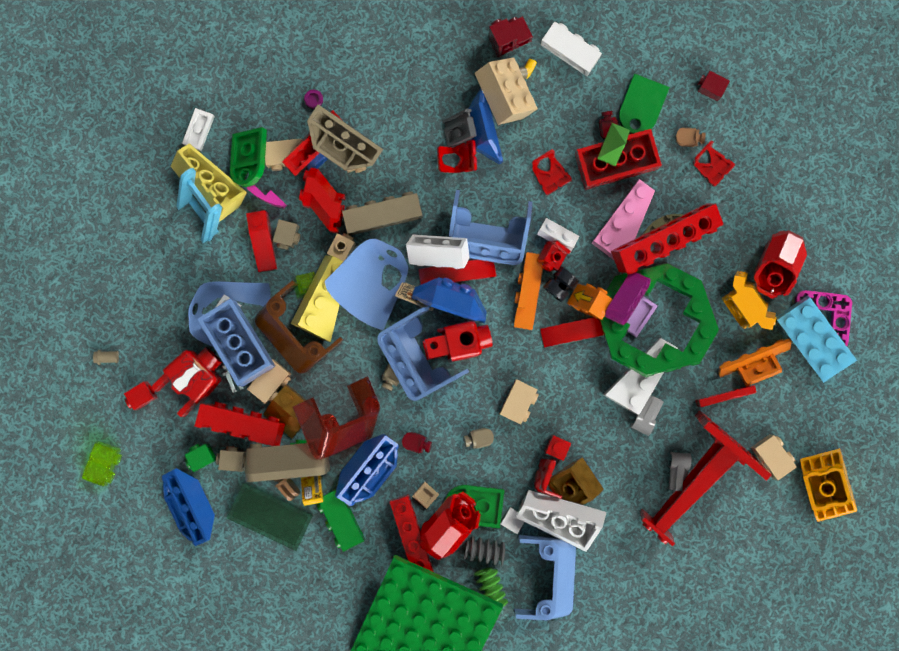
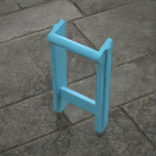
[176,168,222,243]

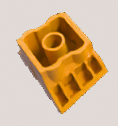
[722,271,776,330]
[800,448,857,522]

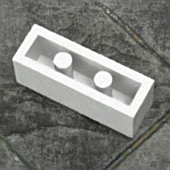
[541,22,602,76]
[406,235,469,269]

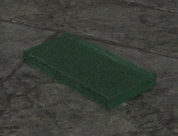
[227,483,313,551]

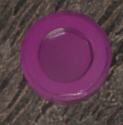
[304,89,324,109]

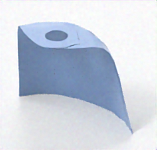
[325,239,408,330]
[188,282,271,347]

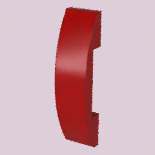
[419,260,497,285]
[540,317,604,347]

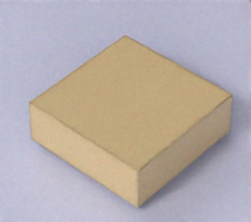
[412,482,439,509]

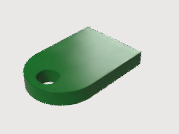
[619,74,670,134]
[230,127,267,187]
[445,485,505,528]

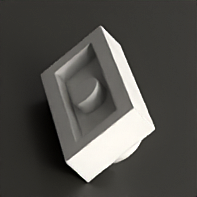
[182,108,215,151]
[537,218,579,253]

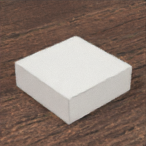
[501,507,524,534]

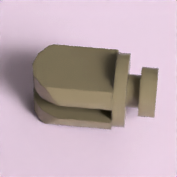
[381,364,400,391]
[463,428,494,449]

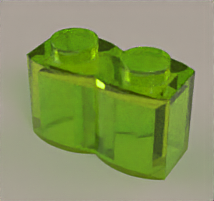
[82,441,122,487]

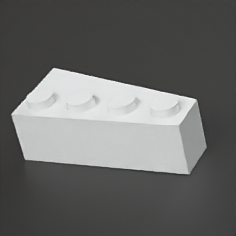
[603,338,678,415]
[516,490,606,552]

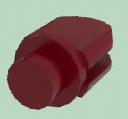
[599,111,618,140]
[402,432,432,454]

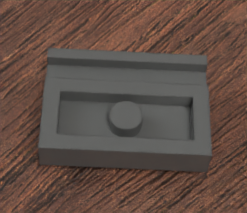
[442,109,477,147]

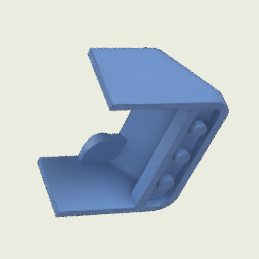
[449,190,532,265]
[378,306,469,401]
[514,535,576,620]

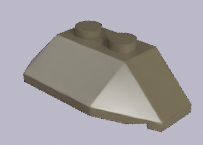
[307,105,383,171]

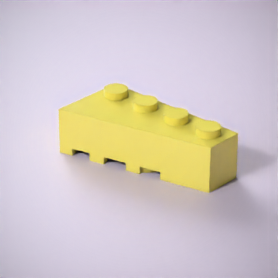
[171,143,247,222]
[291,256,343,342]

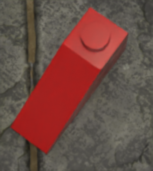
[246,210,277,272]

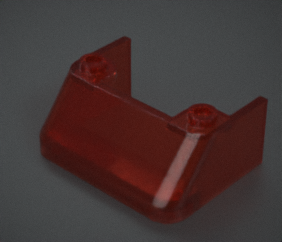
[293,376,380,460]

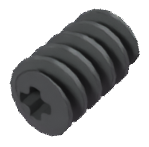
[464,536,506,567]

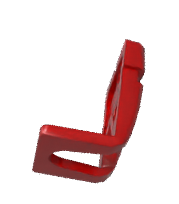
[437,140,477,173]
[693,140,735,187]
[532,149,572,196]
[534,459,562,499]

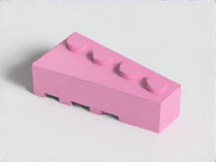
[591,179,655,260]

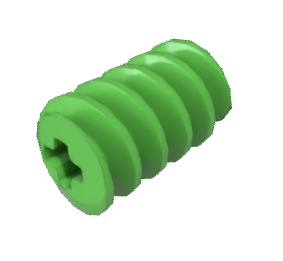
[473,567,508,607]

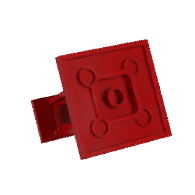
[640,410,772,546]

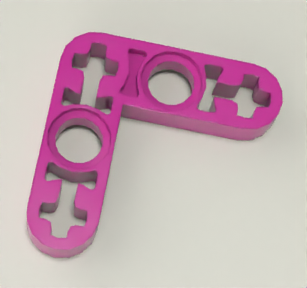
[795,290,852,346]

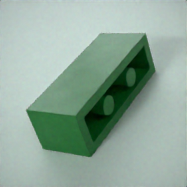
[316,489,365,552]

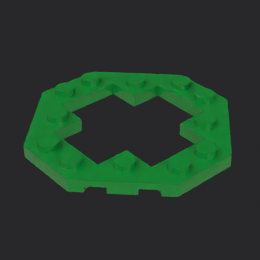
[600,263,719,377]

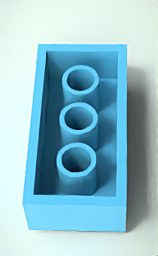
[776,295,857,383]

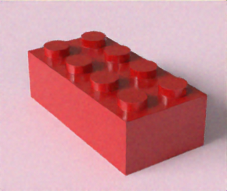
[575,129,662,190]

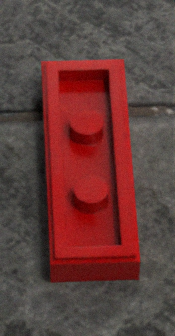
[695,385,757,407]

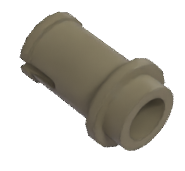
[93,350,119,365]

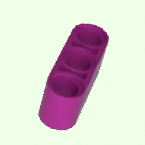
[605,272,651,325]

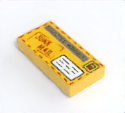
[301,475,323,506]

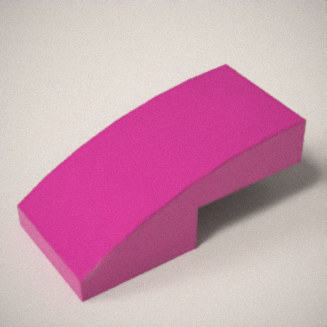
[247,185,287,208]

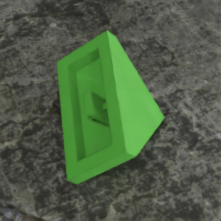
[597,123,630,166]

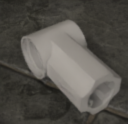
[631,395,664,436]
[669,452,691,491]

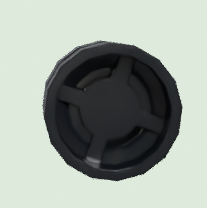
[543,266,579,302]

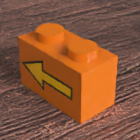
[567,283,613,320]

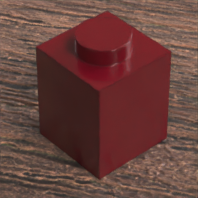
[697,71,730,102]

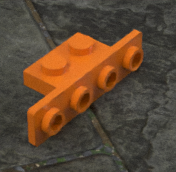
[514,252,543,330]
[718,338,792,387]

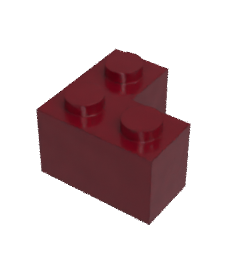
[488,16,533,57]

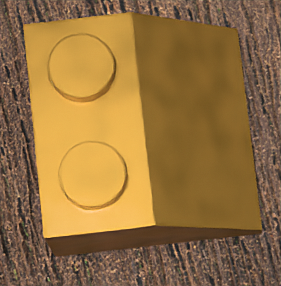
[264,385,317,439]
[548,458,604,505]

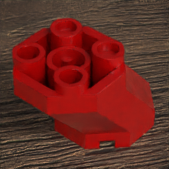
[299,168,346,234]
[754,230,807,298]
[419,492,481,560]

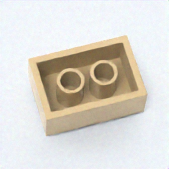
[475,58,538,125]

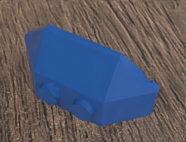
[468,88,503,164]
[412,277,487,323]
[335,434,399,506]
[162,468,215,546]

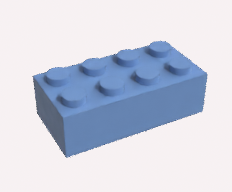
[197,298,275,387]

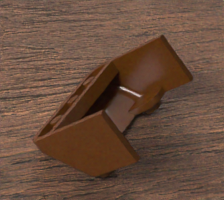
[255,280,344,373]

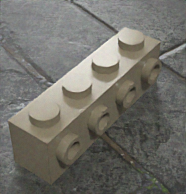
[342,192,423,236]

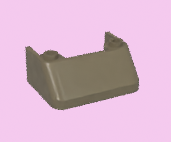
[245,437,330,482]

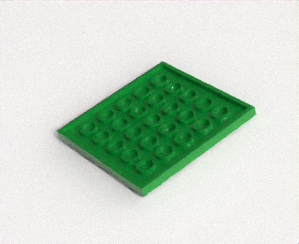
[351,555,503,651]

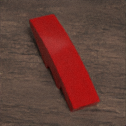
[282,110,343,176]

